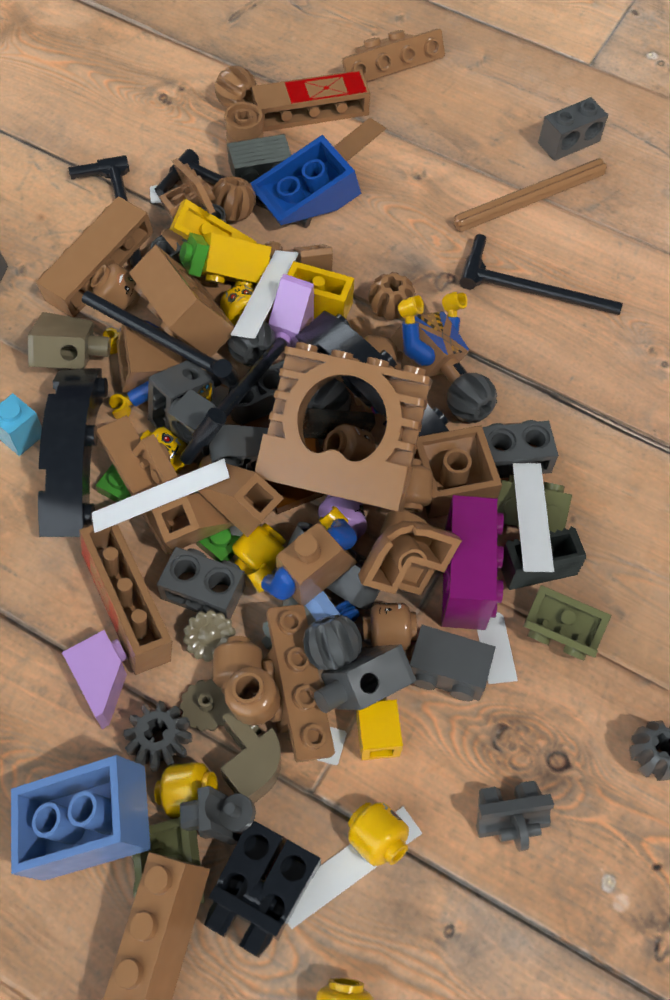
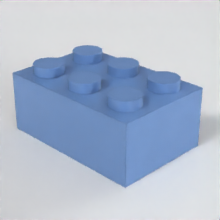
[11,755,151,881]

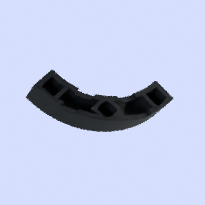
[295,310,449,459]
[38,368,108,537]

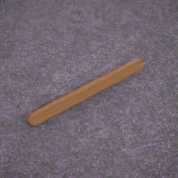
[453,158,607,232]

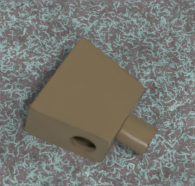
[28,312,111,369]

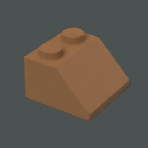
[415,425,502,518]

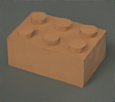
[129,245,235,357]

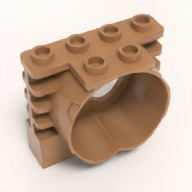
[254,342,433,512]

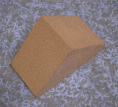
[294,244,333,271]

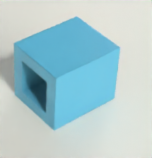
[0,393,42,456]

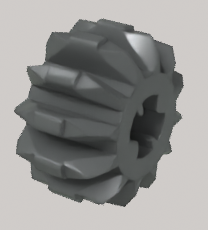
[123,701,193,772]

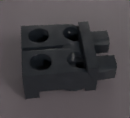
[204,821,321,958]

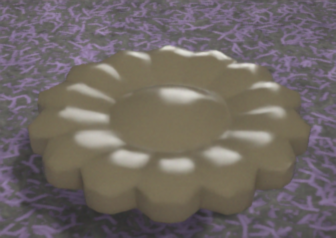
[183,609,236,662]
[180,679,231,732]

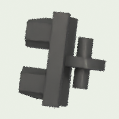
[476,781,554,851]
[180,786,256,845]

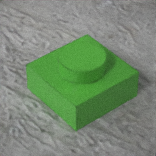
[180,232,210,277]
[96,463,131,502]
[196,528,240,563]

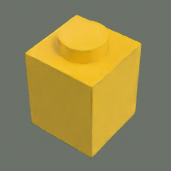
[356,698,403,761]

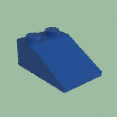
[250,135,361,225]

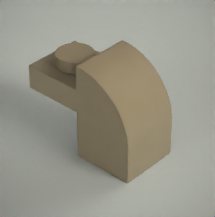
[220,711,281,804]

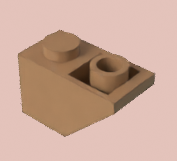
[198,463,284,537]
[152,493,235,551]

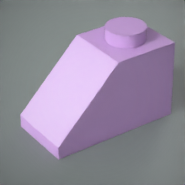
[268,274,314,348]
[62,630,128,729]

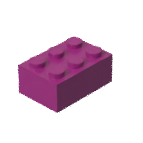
[441,495,504,630]

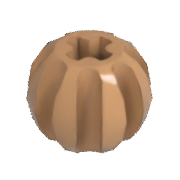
[215,65,257,108]
[211,176,256,221]
[368,272,416,321]

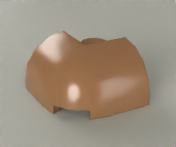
[358,521,462,596]

